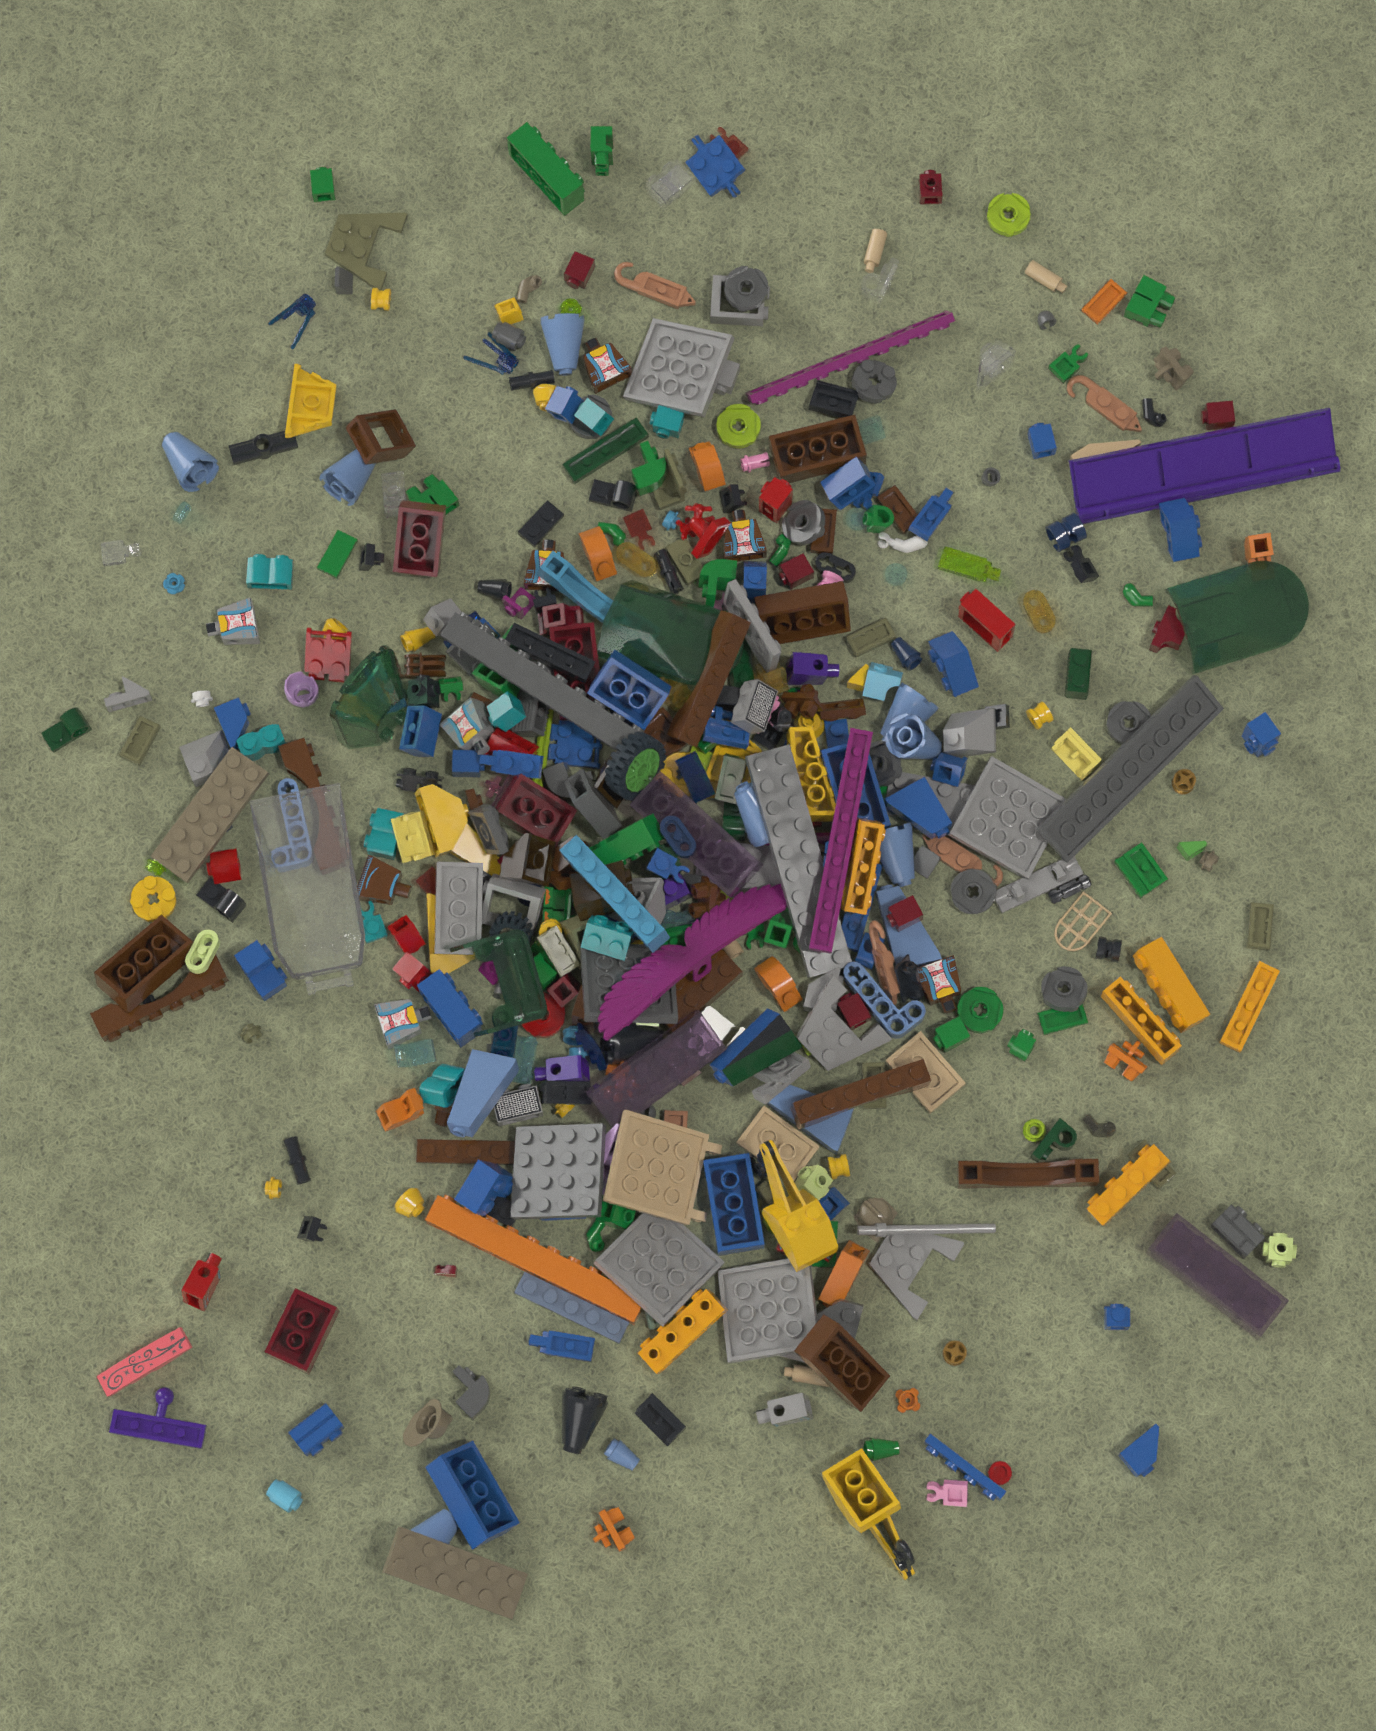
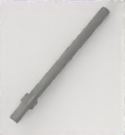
[857,1223,996,1237]

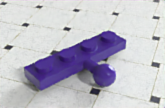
[109,1387,207,1449]

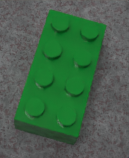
[507,122,585,216]

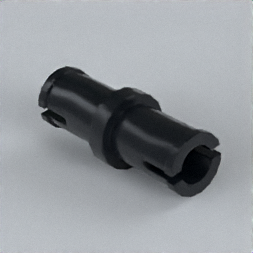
[509,370,555,391]
[654,549,684,595]
[284,1136,311,1185]

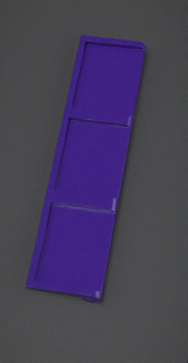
[1068,408,1341,524]

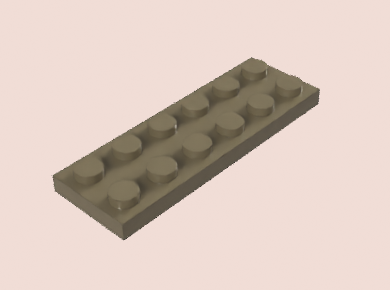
[150,747,269,883]
[382,1526,528,1619]

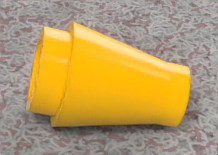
[400,627,435,652]

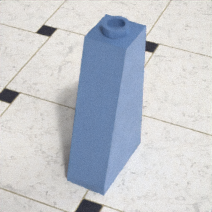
[876,885,942,968]
[447,1049,519,1137]
[767,1085,854,1155]

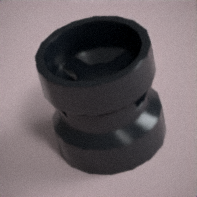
[1095,936,1122,963]

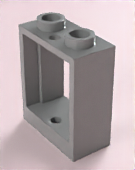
[710,275,770,327]
[482,874,546,936]

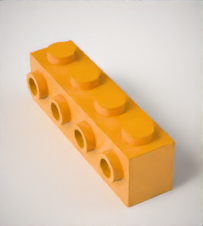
[840,818,885,915]
[1133,937,1210,1033]
[1101,976,1182,1066]
[1087,1144,1171,1226]
[638,1289,728,1374]

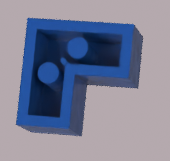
[1159,498,1202,562]
[928,631,979,697]
[234,940,287,1001]
[454,1160,513,1216]

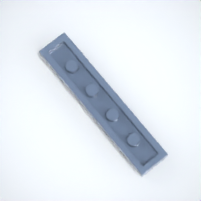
[514,1272,629,1344]

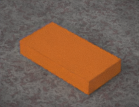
[1081,279,1127,325]

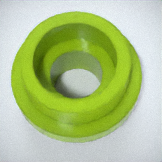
[1023,1119,1046,1142]

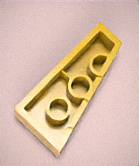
[786,727,836,822]

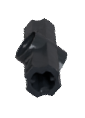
[229,431,298,465]

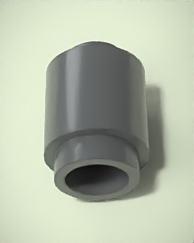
[492,322,526,351]

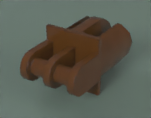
[404,652,446,679]

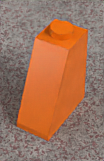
[819,1240,870,1307]

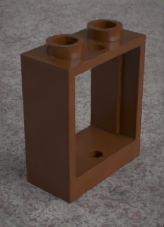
[346,409,416,465]

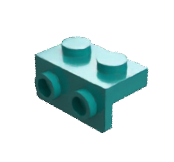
[581,915,634,961]

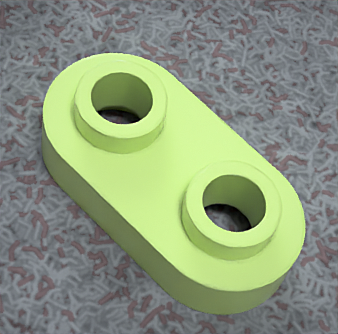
[185,930,220,974]

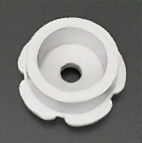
[191,691,213,707]

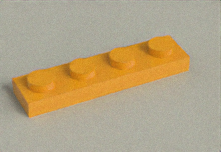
[1219,961,1280,1053]

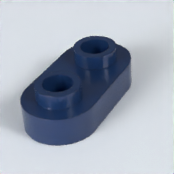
[660,816,696,859]

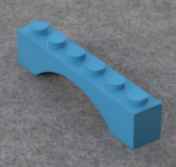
[537,551,662,654]
[559,835,670,953]

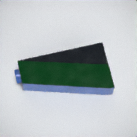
[710,1008,802,1087]

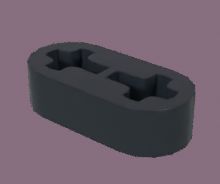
[815,552,856,583]

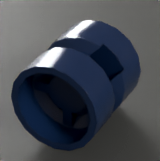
[1045,512,1087,552]

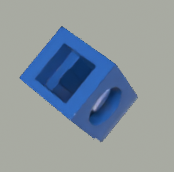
[855,932,885,970]

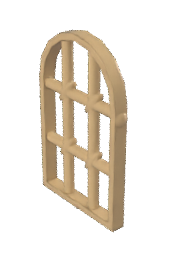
[1054,891,1112,952]

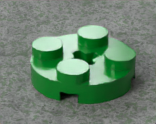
[957,987,1004,1034]

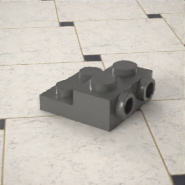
[468,804,509,855]

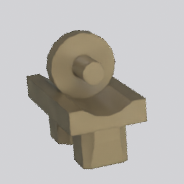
[1153,346,1194,391]

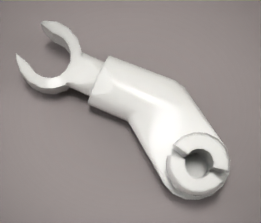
[878,532,928,553]

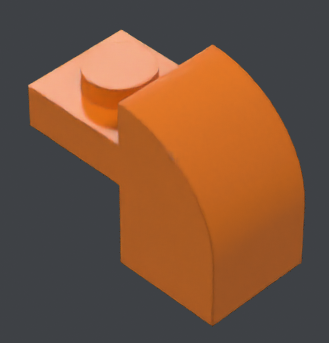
[689,441,726,491]
[579,526,617,581]
[1244,533,1274,582]
[754,956,803,1012]
[376,1088,424,1132]

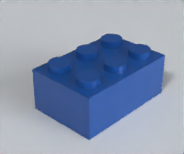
[587,649,672,730]
[417,969,483,1048]

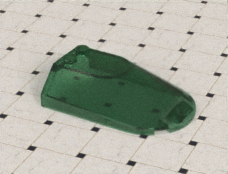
[1165,561,1309,675]
[597,580,744,685]
[330,645,408,749]

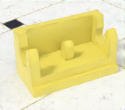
[1051,727,1102,781]
[391,811,435,863]

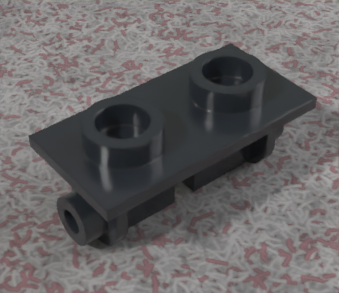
[768,701,795,732]
[396,768,444,792]
[894,954,924,1003]

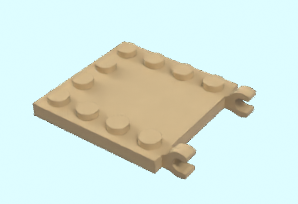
[603,1110,722,1225]

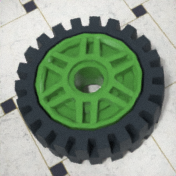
[605,732,666,801]

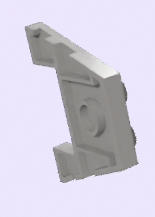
[796,974,892,1071]
[726,1052,811,1104]
[869,1234,965,1321]

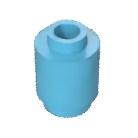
[266,1479,303,1513]

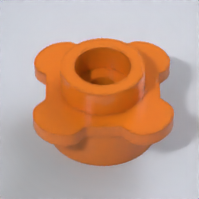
[895,1388,920,1413]

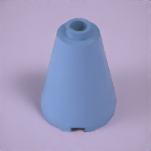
[541,313,585,376]
[162,432,219,492]
[320,449,376,506]
[880,682,939,741]
[885,713,942,759]
[734,781,769,847]
[879,823,915,887]
[410,1509,459,1544]

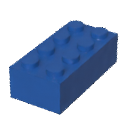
[820,743,891,829]
[703,1153,764,1256]
[425,1441,520,1550]

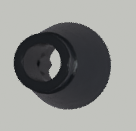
[477,579,512,601]

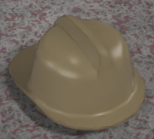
[854,1197,898,1243]
[403,1399,453,1447]

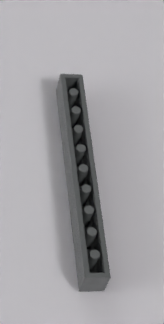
[440,611,644,750]

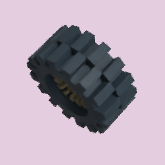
[489,911,533,956]

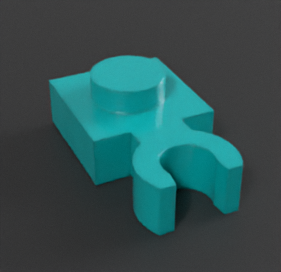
[357,901,388,944]

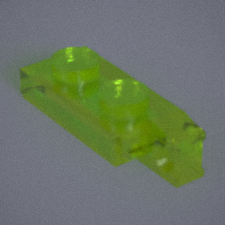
[938,546,1001,582]

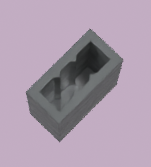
[564,768,622,839]

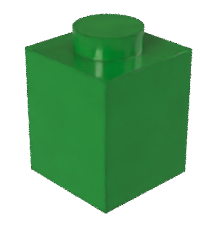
[310,167,336,202]
[933,1016,970,1053]

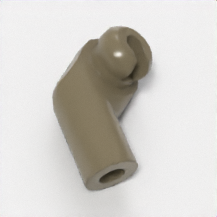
[516,275,542,304]

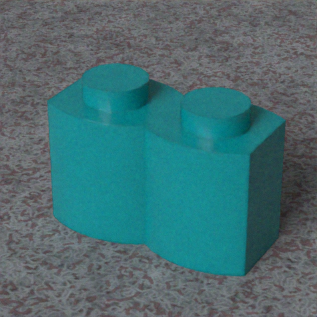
[246,554,294,590]
[236,724,286,761]
[364,808,404,860]
[419,1064,466,1108]

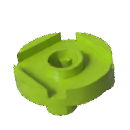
[987,193,1031,237]
[716,404,761,449]

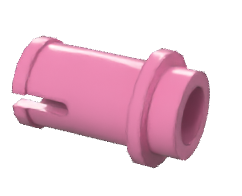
[740,452,770,473]

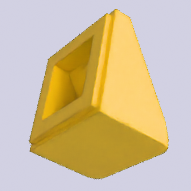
[494,297,524,325]
[847,664,869,692]

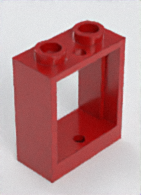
[958,589,1016,652]

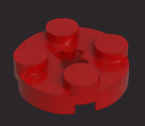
[519,992,565,1038]

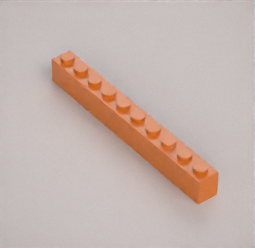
[425,1195,643,1325]

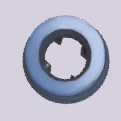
[603,1438,640,1471]

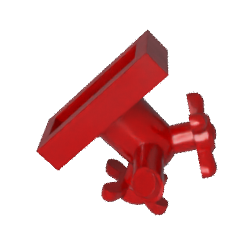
[676,503,731,559]

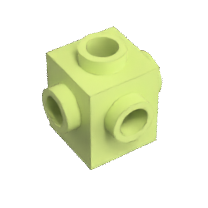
[795,1165,833,1201]
[1262,1233,1297,1268]

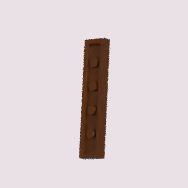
[416,1139,515,1165]

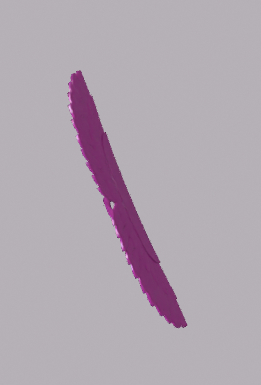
[598,884,787,1041]

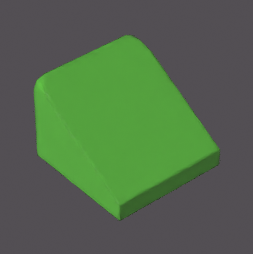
[1177,841,1207,861]

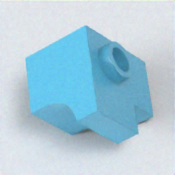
[862,662,903,701]

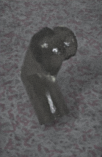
[1081,1114,1116,1138]

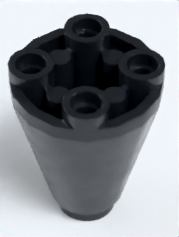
[600,1023,665,1065]
[562,1386,608,1454]

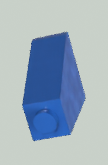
[744,561,767,604]
[884,777,952,839]

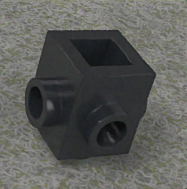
[407,675,441,709]

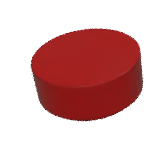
[988,1461,1012,1485]

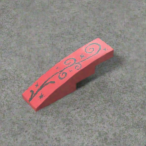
[97,1327,193,1397]

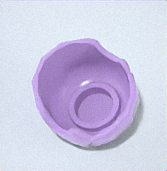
[284,671,319,708]

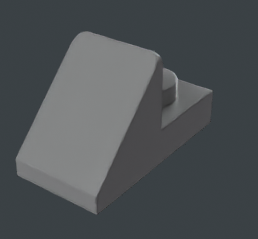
[104,676,152,712]

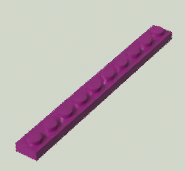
[745,310,955,405]
[809,728,873,954]

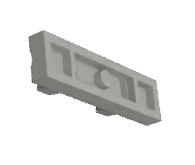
[995,856,1084,914]

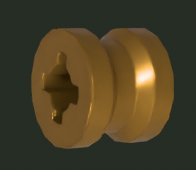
[1172,769,1196,795]
[943,1340,967,1366]

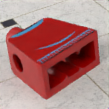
[181,1253,222,1312]

